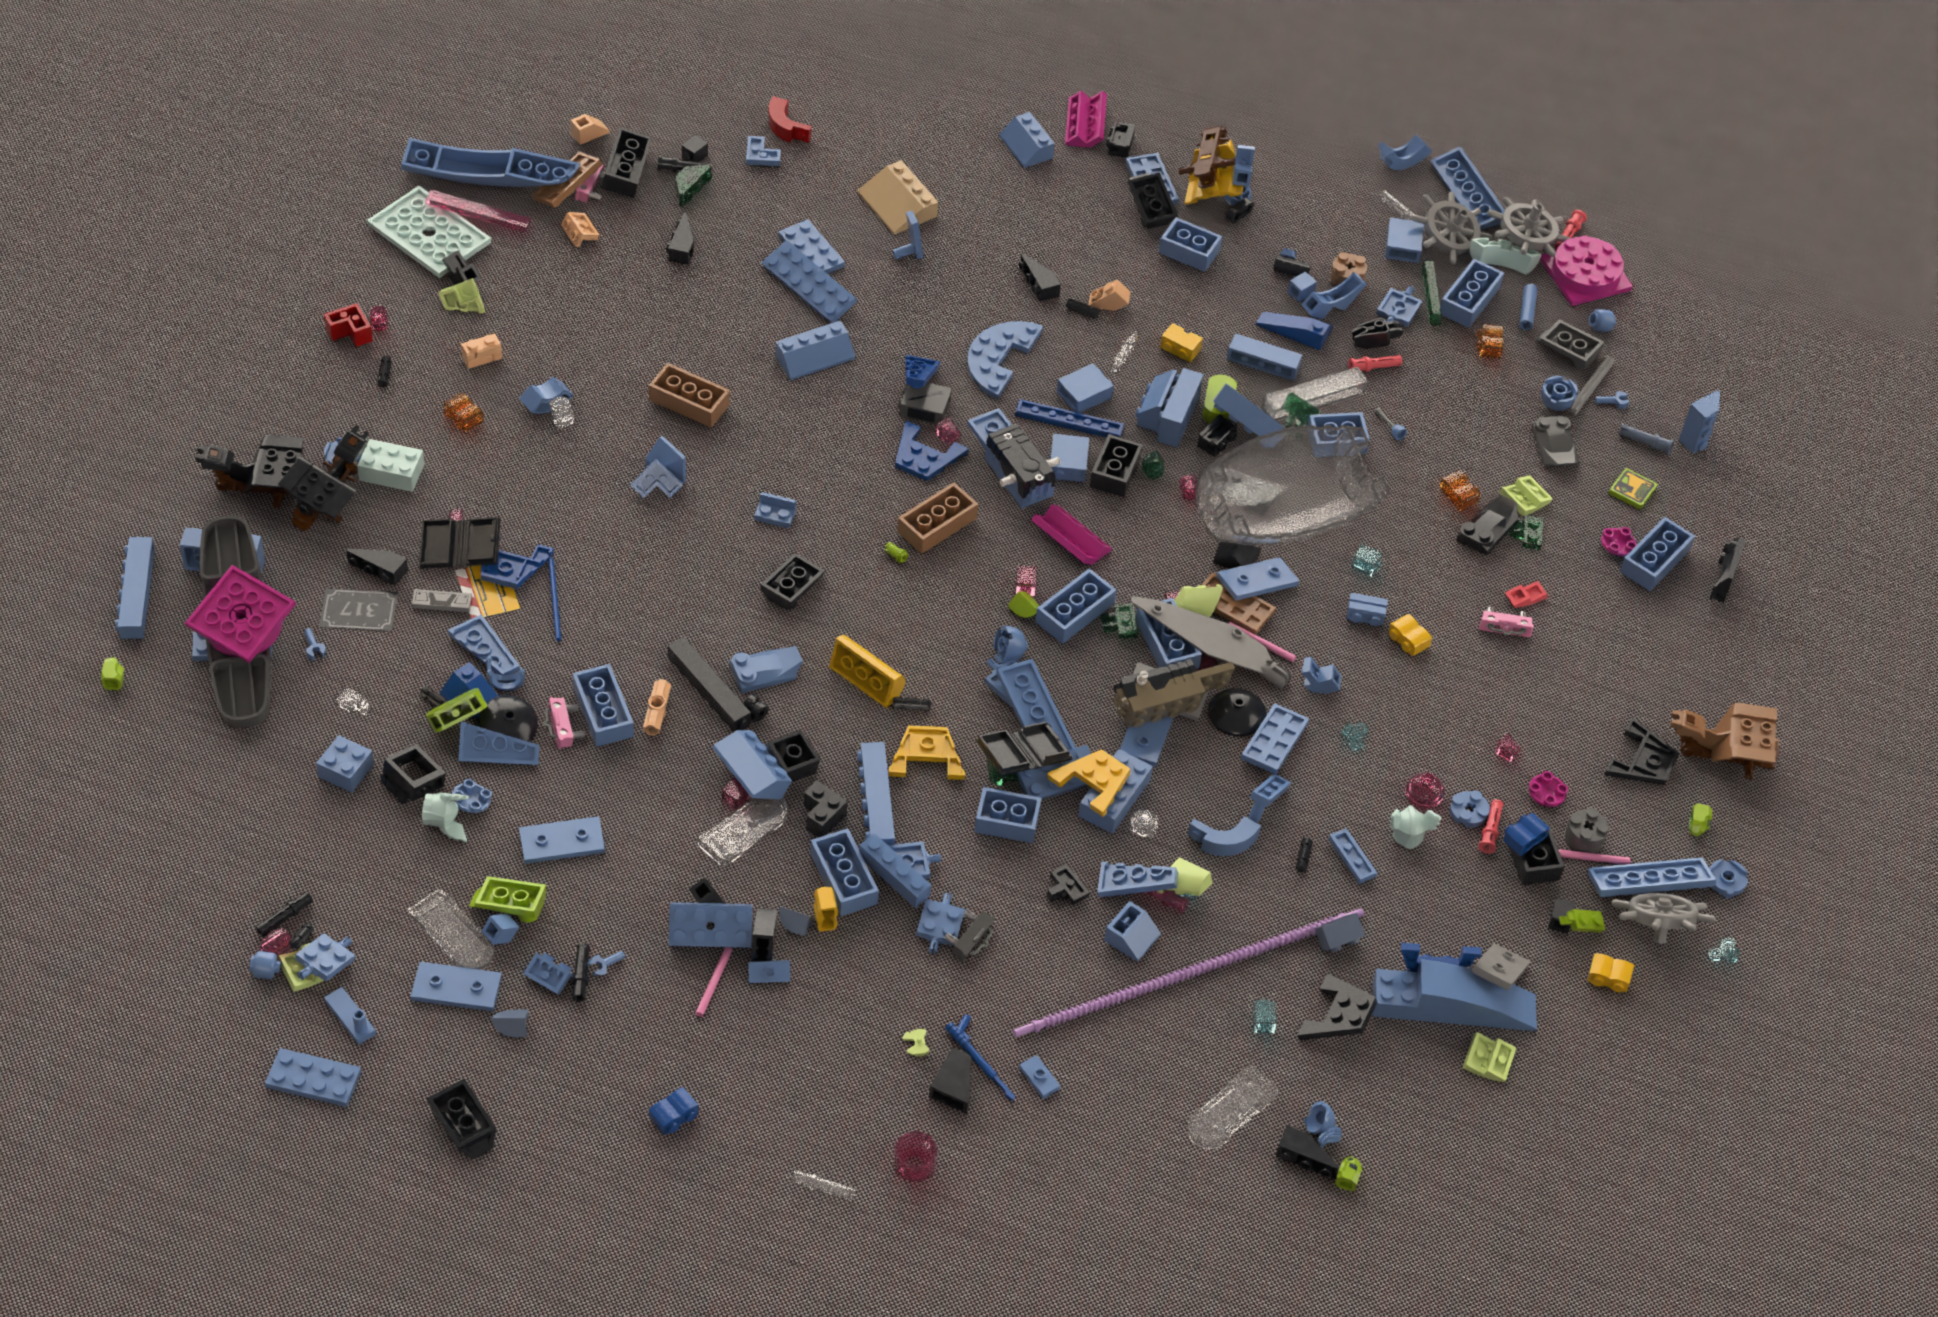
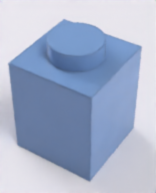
[1288,272,1317,303]
[481,913,519,945]

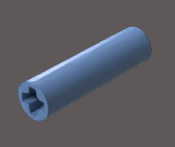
[1519,284,1538,330]

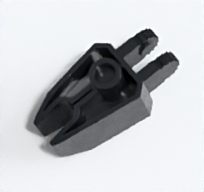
[1352,318,1403,349]

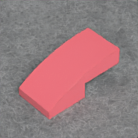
[1505,581,1547,608]

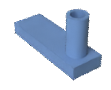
[892,211,924,260]
[1248,774,1291,823]
[324,987,376,1045]

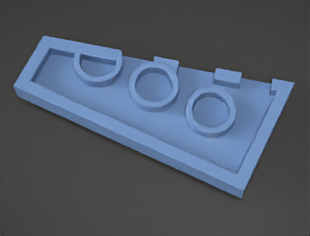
[447,614,520,675]

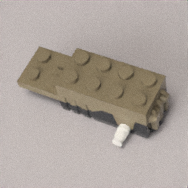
[1113,659,1235,728]

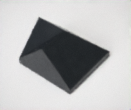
[1213,535,1261,569]

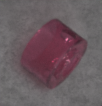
[894,1131,938,1181]

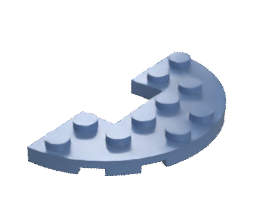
[967,321,1043,399]

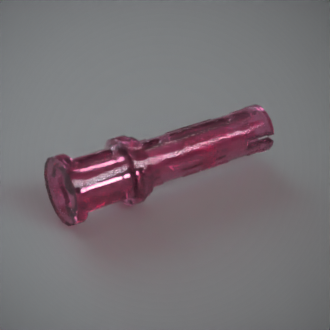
[1146,890,1190,914]

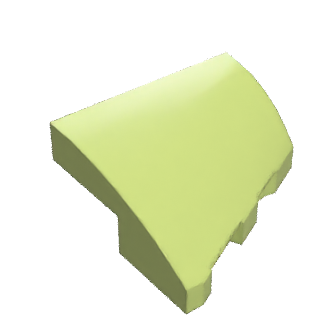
[438,278,485,313]
[1174,584,1223,617]
[1157,857,1213,896]

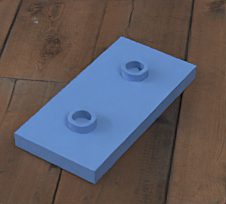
[1216,557,1299,601]
[1120,717,1174,767]
[519,816,605,864]
[411,962,502,1012]

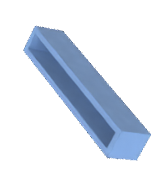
[115,537,155,639]
[857,742,895,845]

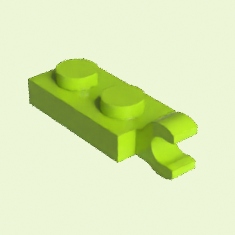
[1559,909,1605,933]

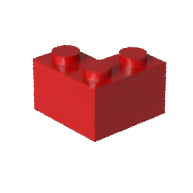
[323,303,373,347]

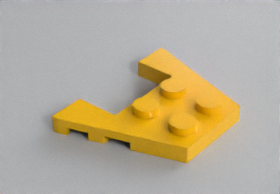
[888,725,965,780]
[1047,749,1131,817]

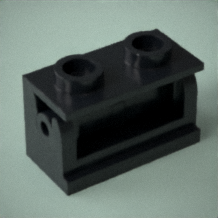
[1106,120,1135,158]
[1197,414,1238,457]

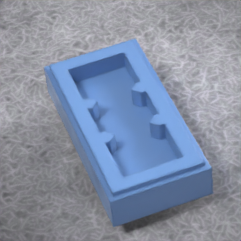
[748,960,790,983]
[1019,1055,1060,1099]

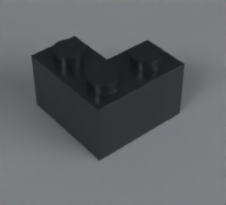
[804,780,848,838]

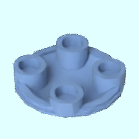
[452,779,492,813]

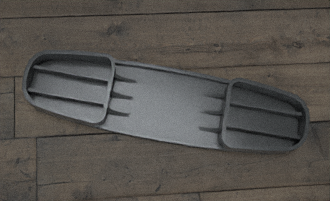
[200,516,271,728]

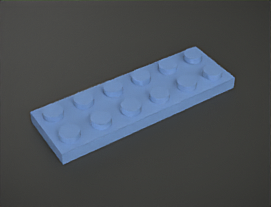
[761,240,857,324]
[996,659,1076,750]
[1588,857,1716,897]

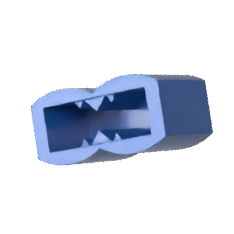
[1503,813,1550,856]
[649,1087,699,1135]

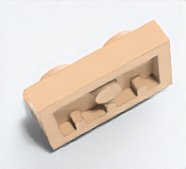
[561,212,600,247]

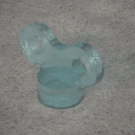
[1341,722,1368,751]
[1708,937,1740,963]

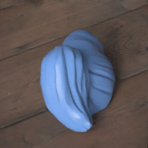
[1304,1101,1342,1149]

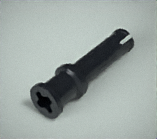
[657,155,710,175]

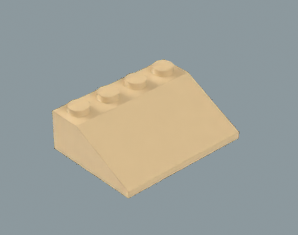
[857,160,938,235]

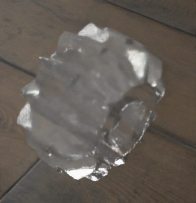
[549,396,574,428]

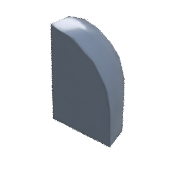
[779,907,815,936]
[492,1009,529,1037]

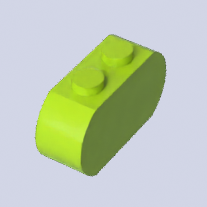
[1202,375,1239,424]
[425,688,488,733]

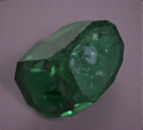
[1142,451,1165,480]

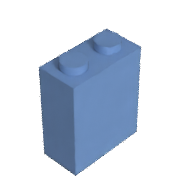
[1385,217,1424,263]
[1056,363,1114,413]
[1051,434,1089,482]

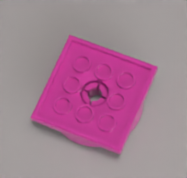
[1540,235,1633,306]
[184,565,296,663]

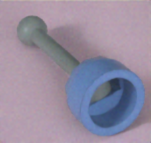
[1375,408,1407,440]

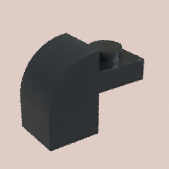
[442,250,482,285]

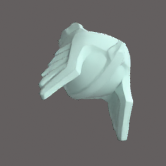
[422,792,469,842]
[1390,805,1442,849]

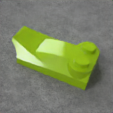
[468,876,547,923]

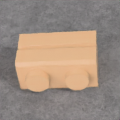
[461,334,502,369]

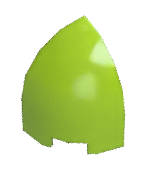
[1007,591,1039,618]

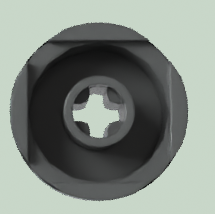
[1565,808,1609,853]

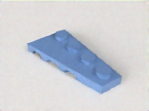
[458,722,540,765]
[1097,861,1178,897]

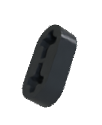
[1226,198,1254,223]

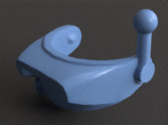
[486,657,525,691]

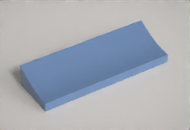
[1430,147,1505,230]

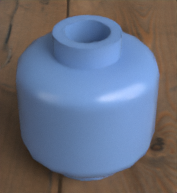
[1589,309,1616,332]
[249,951,281,980]

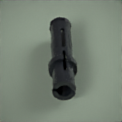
[255,891,314,937]
[572,943,590,1002]

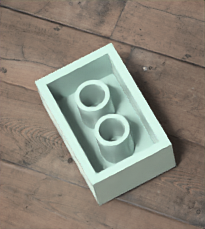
[357,439,424,492]

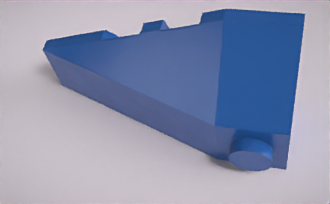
[1256,312,1334,350]
[439,662,513,720]

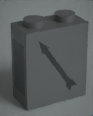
[898,383,952,426]

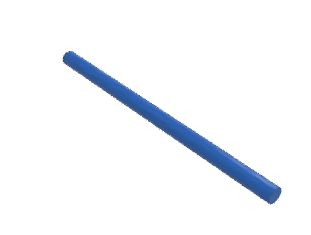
[548,558,561,641]

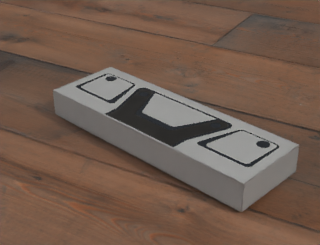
[412,589,472,612]

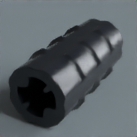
[1273,255,1311,277]

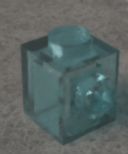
[1352,544,1383,577]
[1252,999,1277,1033]

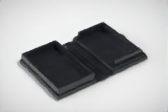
[419,517,501,569]
[976,722,1073,776]

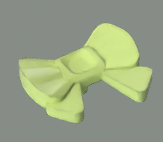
[902,1029,929,1057]

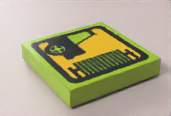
[1608,468,1658,510]

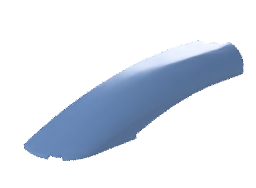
[401,138,580,187]

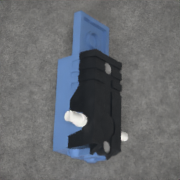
[967,408,1061,508]

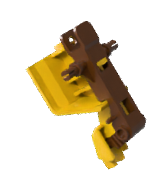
[1179,126,1244,205]

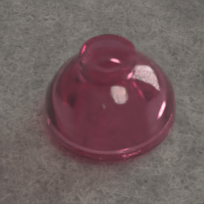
[1405,772,1445,808]

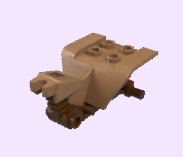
[1670,703,1780,780]

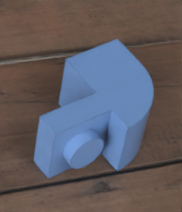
[1232,145,1255,187]
[1302,656,1341,694]

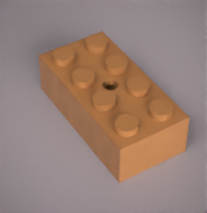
[649,362,730,428]
[897,482,979,554]

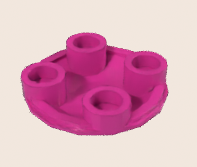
[1601,527,1637,556]
[1528,771,1568,807]

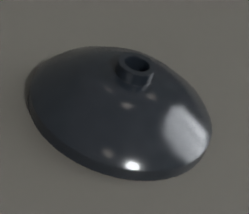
[1208,688,1266,737]
[478,695,538,742]

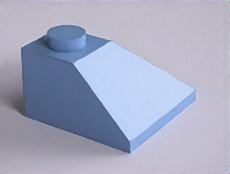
[645,436,686,483]

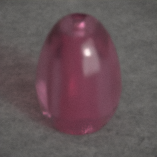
[259,928,291,956]

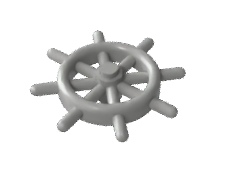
[1412,192,1493,265]
[1487,197,1571,257]
[1611,892,1716,944]

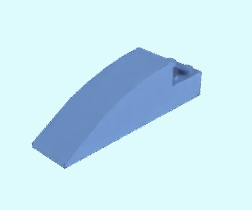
[1372,959,1537,1031]

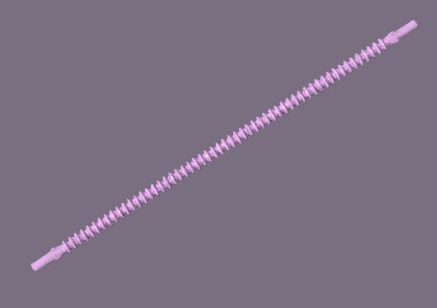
[1013,908,1364,1037]

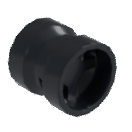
[743,695,769,722]

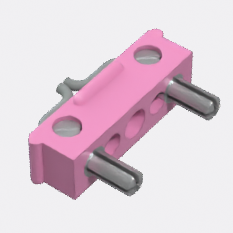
[574,165,605,203]
[1479,607,1534,637]
[543,697,585,749]

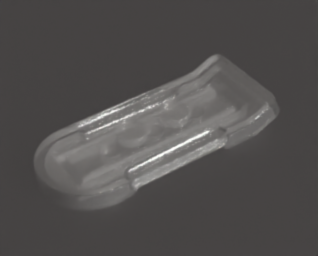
[696,798,787,866]
[408,889,494,970]
[1187,1064,1279,1149]

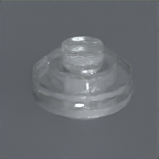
[1130,810,1159,838]

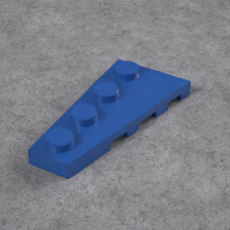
[905,355,940,389]

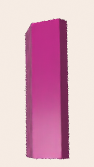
[1065,90,1107,148]
[1032,504,1112,565]

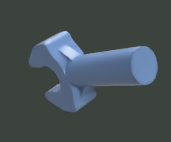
[1595,391,1629,409]
[304,628,326,661]
[587,951,625,976]

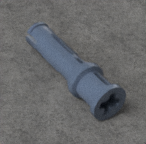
[1619,424,1675,455]

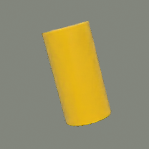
[829,635,906,708]

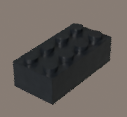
[601,127,652,198]

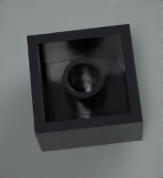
[766,729,820,782]

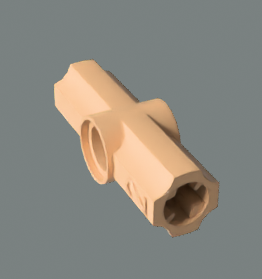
[643,679,671,736]

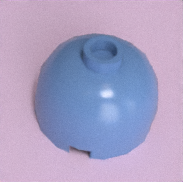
[1541,376,1578,411]
[993,625,1028,663]

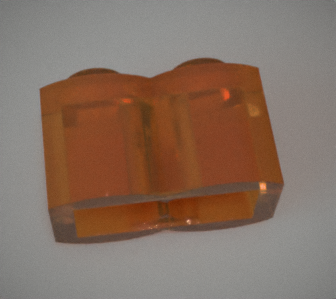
[1476,323,1503,358]
[443,392,484,432]
[1439,470,1481,511]

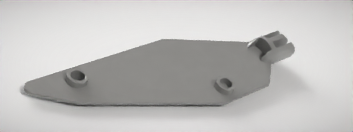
[1131,597,1292,689]

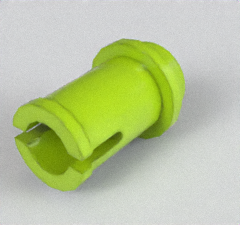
[884,542,908,563]

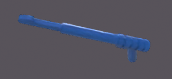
[945,1014,1015,1101]

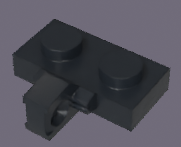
[1046,864,1090,905]

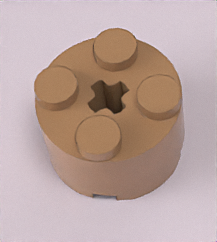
[1330,252,1367,287]

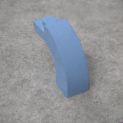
[1378,134,1432,170]
[1188,816,1261,856]

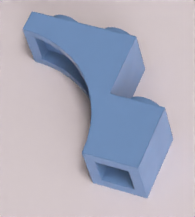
[1301,272,1367,320]

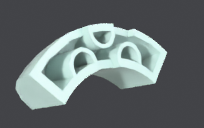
[1470,238,1542,275]

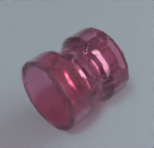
[369,306,388,331]
[1179,474,1201,500]

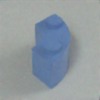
[519,377,574,414]

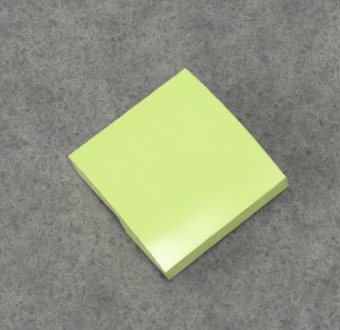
[1499,475,1553,516]
[277,943,324,992]
[1462,1032,1516,1082]

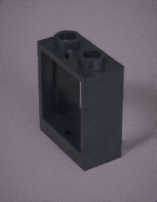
[382,744,446,802]

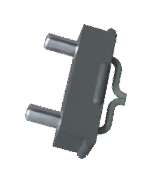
[944,909,995,962]

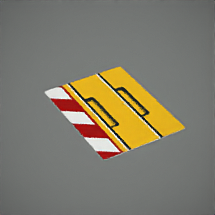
[455,565,520,619]

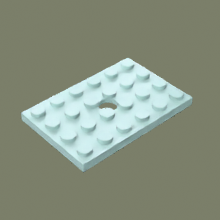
[367,186,491,278]

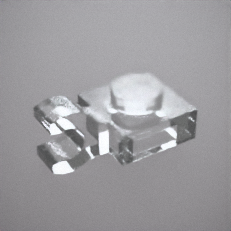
[335,687,371,715]

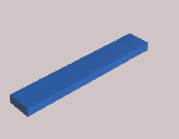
[1015,399,1124,438]

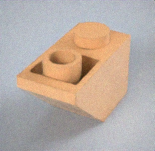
[571,114,609,145]
[1089,279,1131,311]

